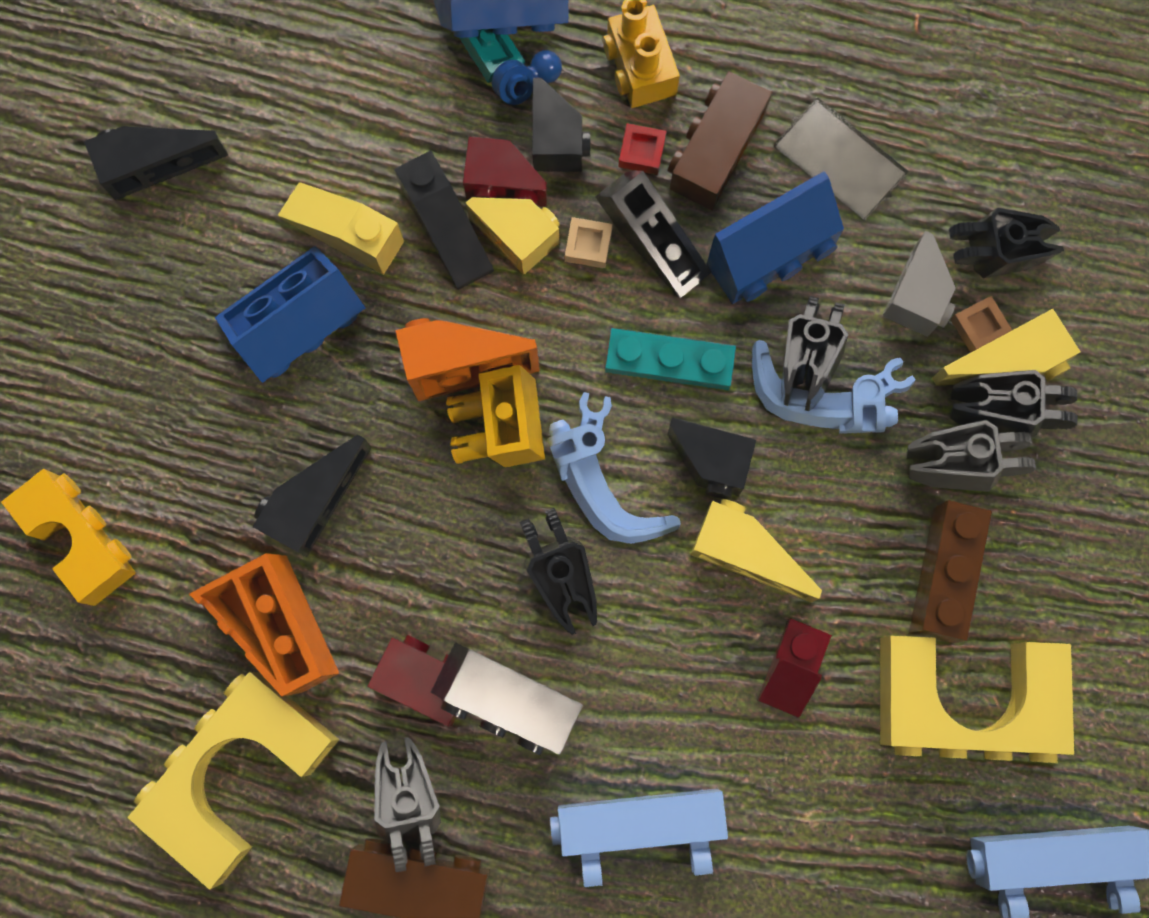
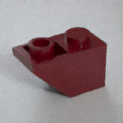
[463,137,548,207]

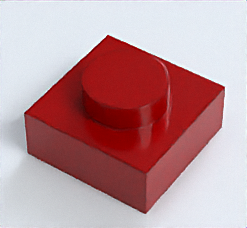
[618,123,667,175]

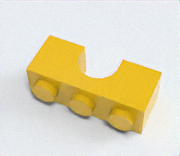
[1,469,136,606]

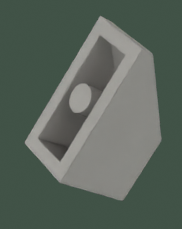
[882,231,956,337]

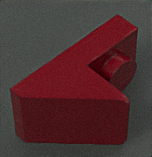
[757,618,832,718]

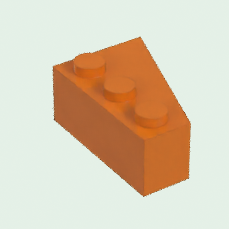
[189,553,340,697]

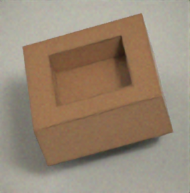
[950,296,1012,353]

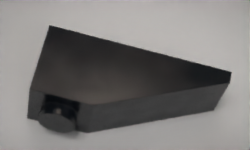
[84,126,229,201]
[394,150,494,290]
[595,171,712,298]
[252,434,372,557]

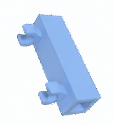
[550,789,728,887]
[966,826,1149,918]

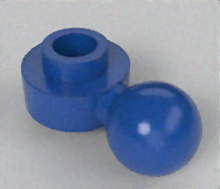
[492,50,562,105]

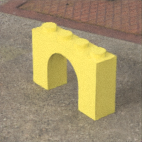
[880,636,1074,763]
[127,672,340,890]

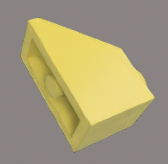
[466,197,560,275]

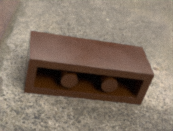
[667,71,772,211]
[909,500,992,644]
[339,838,490,918]

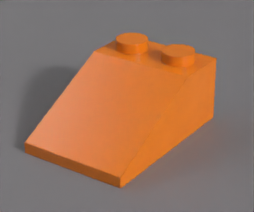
[395,318,540,401]

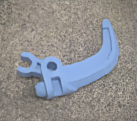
[752,340,916,433]
[547,392,681,544]

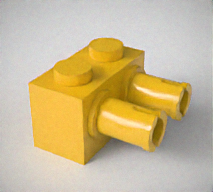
[602,0,680,109]
[446,365,545,467]

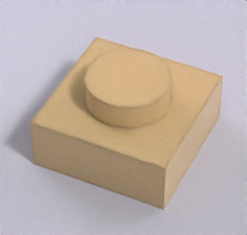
[565,217,613,268]

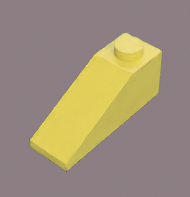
[278,182,404,275]
[932,309,1080,385]
[690,499,822,602]

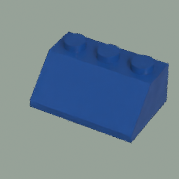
[433,0,569,38]
[706,171,844,305]
[214,245,365,383]

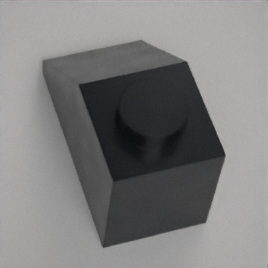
[532,78,590,172]
[667,417,756,500]

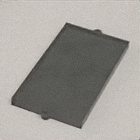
[774,97,909,221]

